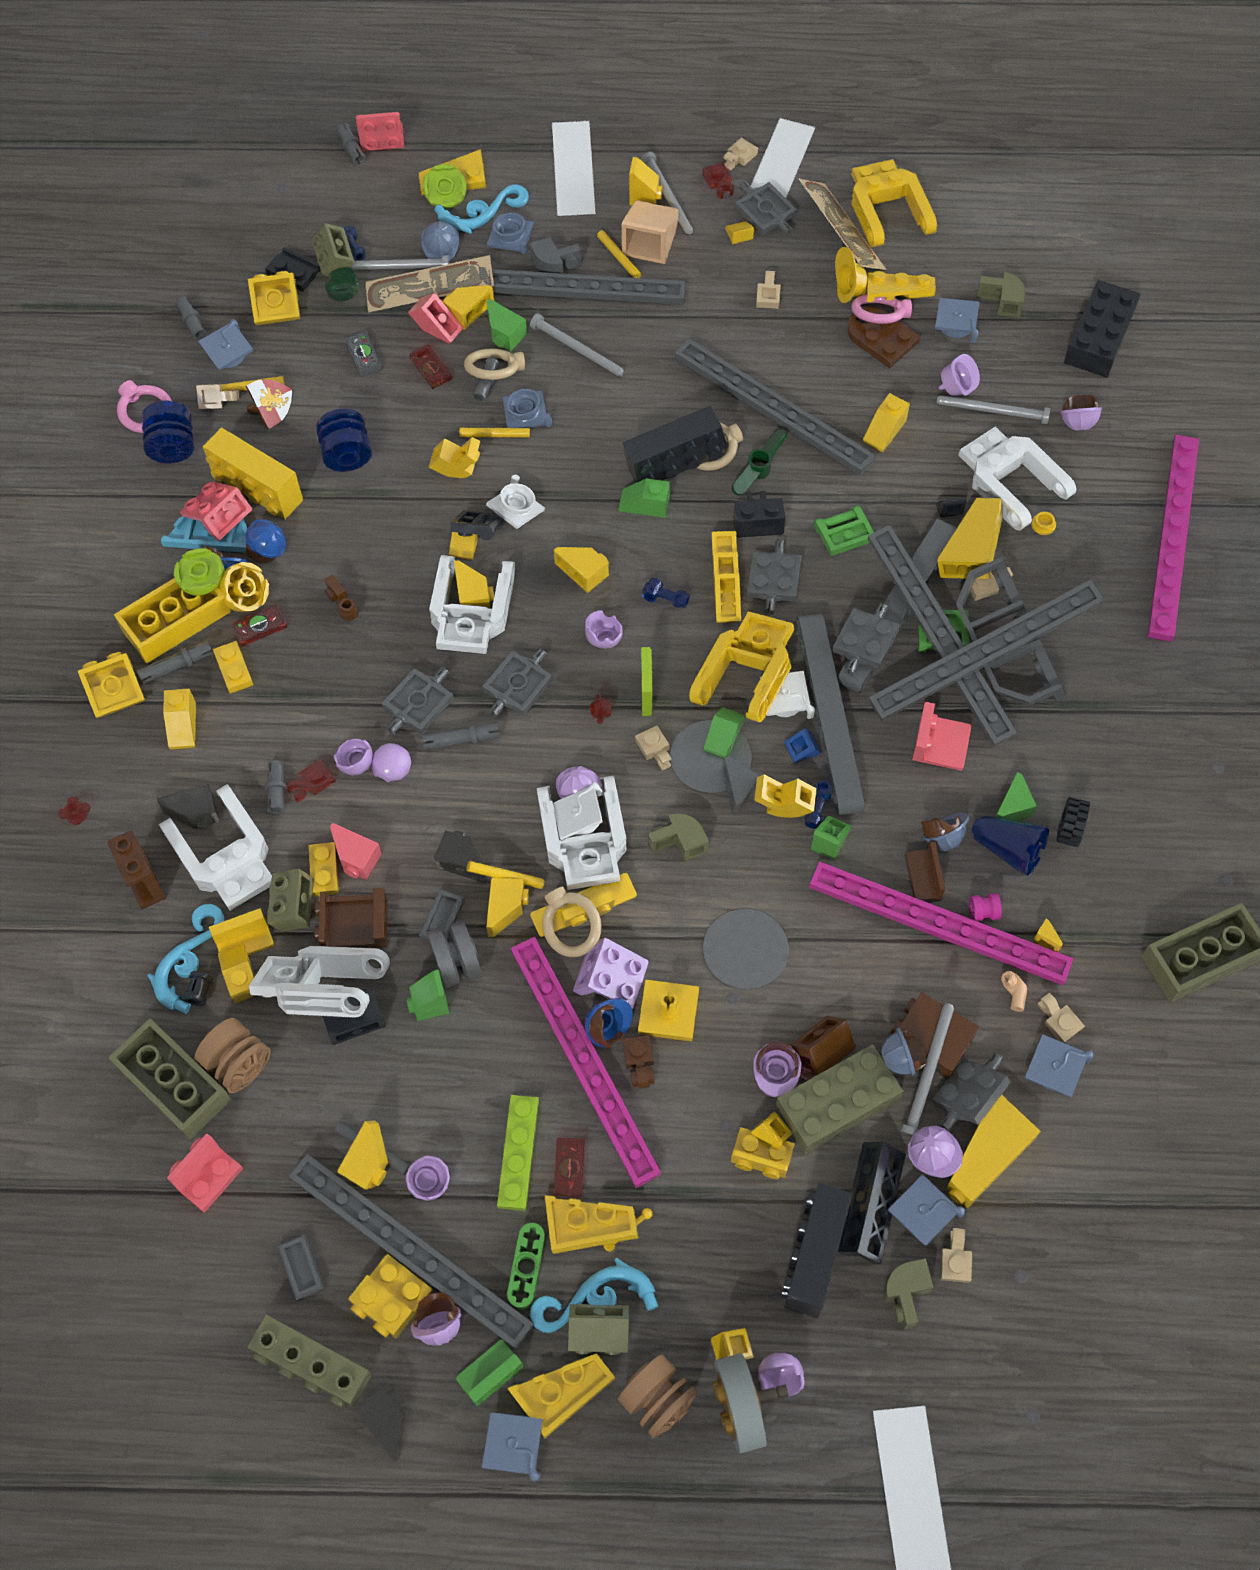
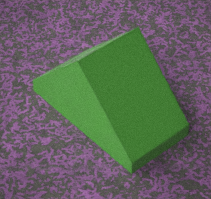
[704,707,746,758]
[993,772,1036,827]
[811,815,852,860]

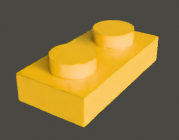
[213,641,253,694]
[309,842,339,897]

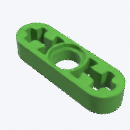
[507,1223,545,1310]

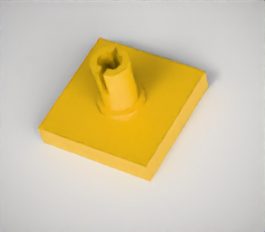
[638,980,699,1042]

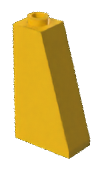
[937,498,1003,579]
[946,1095,1041,1208]

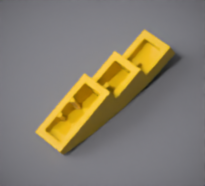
[711,531,741,623]

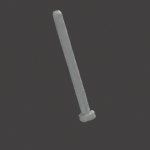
[641,152,693,235]
[349,255,450,270]
[530,313,624,376]
[936,395,1050,424]
[900,1003,954,1135]

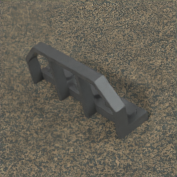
[956,557,1066,705]

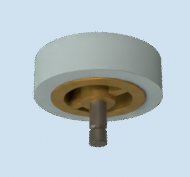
[712,1353,789,1454]

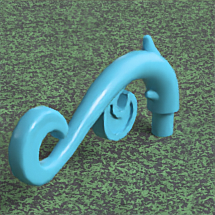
[435,185,529,234]
[147,904,224,1014]
[530,1258,658,1333]

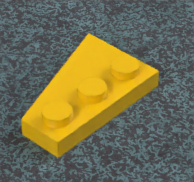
[419,149,486,195]
[867,271,936,302]
[545,1195,638,1254]
[507,1354,615,1438]

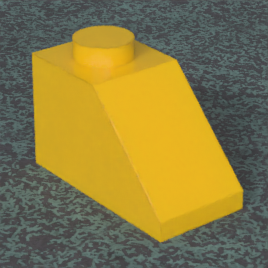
[629,157,663,205]
[442,285,494,330]
[863,393,910,453]
[554,547,609,593]
[454,560,494,609]
[163,689,196,750]
[486,878,529,937]
[218,944,257,1003]
[337,1120,388,1189]

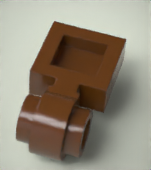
[324,574,359,621]
[622,1035,655,1089]

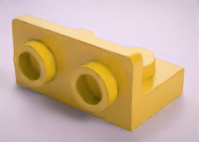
[731,1127,795,1179]

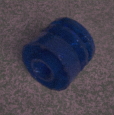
[141,400,194,464]
[316,408,372,472]

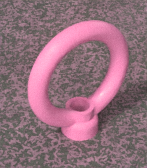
[851,294,912,324]
[117,380,174,433]

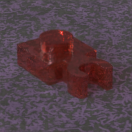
[703,162,734,199]
[286,759,336,802]

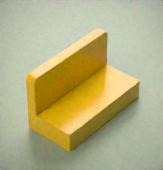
[209,908,274,956]

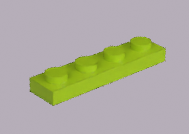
[497,1095,539,1211]

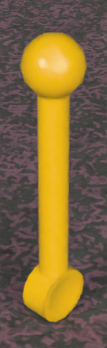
[603,1208,653,1252]

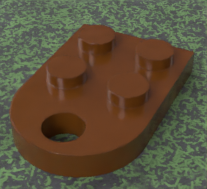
[847,307,920,369]

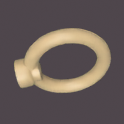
[464,349,525,380]
[697,423,743,471]
[542,887,601,957]

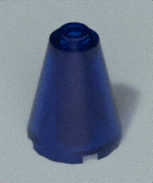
[971,816,1049,876]

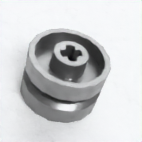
[427,920,482,988]

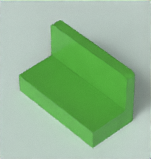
[456,1340,524,1407]

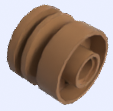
[194,1018,271,1093]
[618,1354,698,1439]

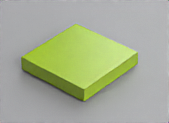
[641,647,652,716]

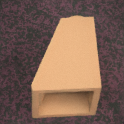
[622,201,679,264]

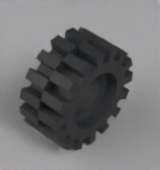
[1056,797,1090,848]

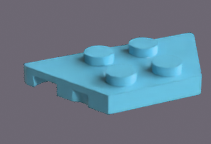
[161,516,247,553]

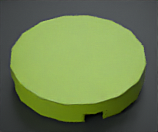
[423,164,467,210]
[174,548,225,595]

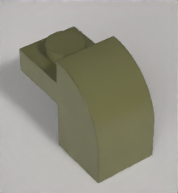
[976,272,1025,318]
[648,814,709,861]
[883,1258,934,1330]

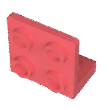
[356,112,404,151]
[180,482,252,541]
[912,702,971,771]
[167,1134,243,1213]

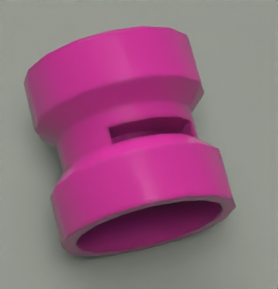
[969,893,1002,922]

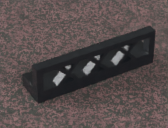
[837,1142,906,1264]

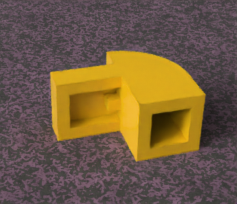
[429,437,480,478]
[754,775,816,818]

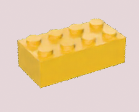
[203,427,303,519]
[114,578,231,664]

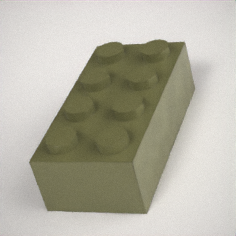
[1141,903,1260,1003]
[108,1018,231,1140]
[775,1044,904,1155]

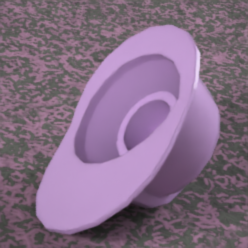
[938,354,980,396]

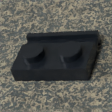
[265,247,321,292]

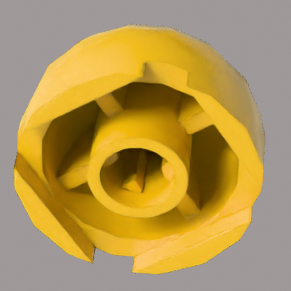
[218,562,269,612]

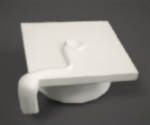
[486,474,545,529]
[760,671,815,719]
[553,782,603,840]

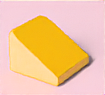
[725,221,754,244]
[449,532,478,560]
[1032,919,1063,952]
[750,1111,792,1147]
[711,1328,754,1360]

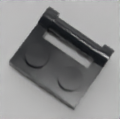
[451,510,505,540]

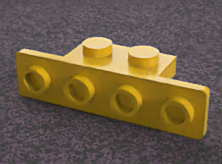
[530,873,637,938]

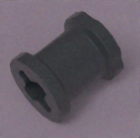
[182,971,214,1006]

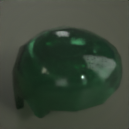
[325,267,360,302]

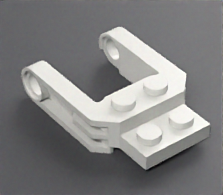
[958,427,1076,531]
[429,555,515,654]
[537,776,627,890]
[158,784,272,911]
[249,946,390,1017]

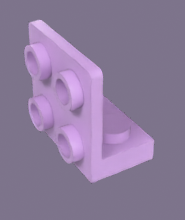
[573,938,648,1009]

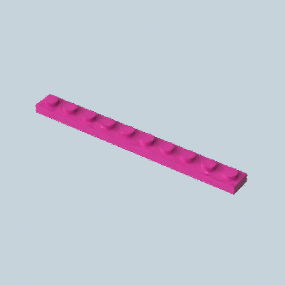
[1147,435,1199,642]
[809,861,1074,986]
[510,937,661,1188]

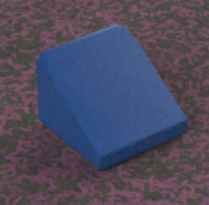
[784,728,822,763]

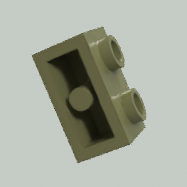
[312,223,354,280]
[267,869,314,932]
[568,1304,629,1355]

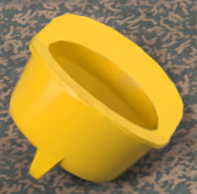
[835,247,867,303]

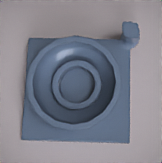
[487,213,535,255]
[935,298,980,343]
[198,319,253,371]
[503,389,552,428]
[1025,1034,1094,1098]
[888,1174,965,1246]
[482,1412,543,1482]

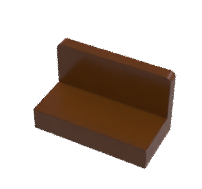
[905,841,945,903]
[790,1015,855,1076]

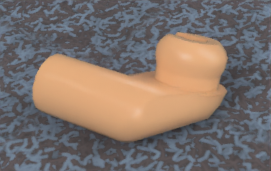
[1001,971,1027,1012]

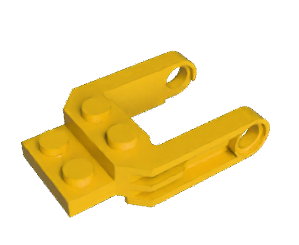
[851,159,937,247]
[689,611,794,722]

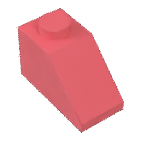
[408,293,464,344]
[330,823,382,880]

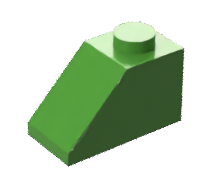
[487,299,527,352]
[619,478,670,518]
[406,970,450,1021]

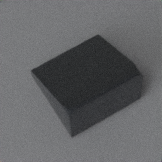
[936,497,967,517]

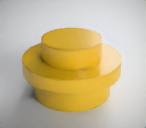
[1031,512,1056,535]

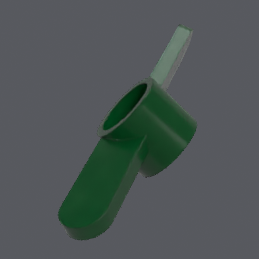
[731,430,787,496]

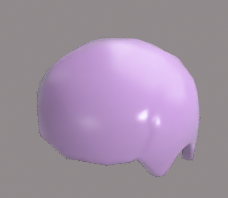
[585,610,623,649]
[334,738,373,776]
[371,743,411,782]
[405,1156,450,1201]
[758,1353,804,1396]

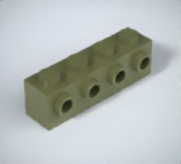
[247,1315,372,1409]

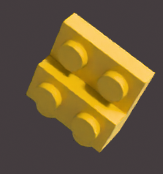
[248,271,301,325]
[78,652,145,719]
[348,1254,433,1339]

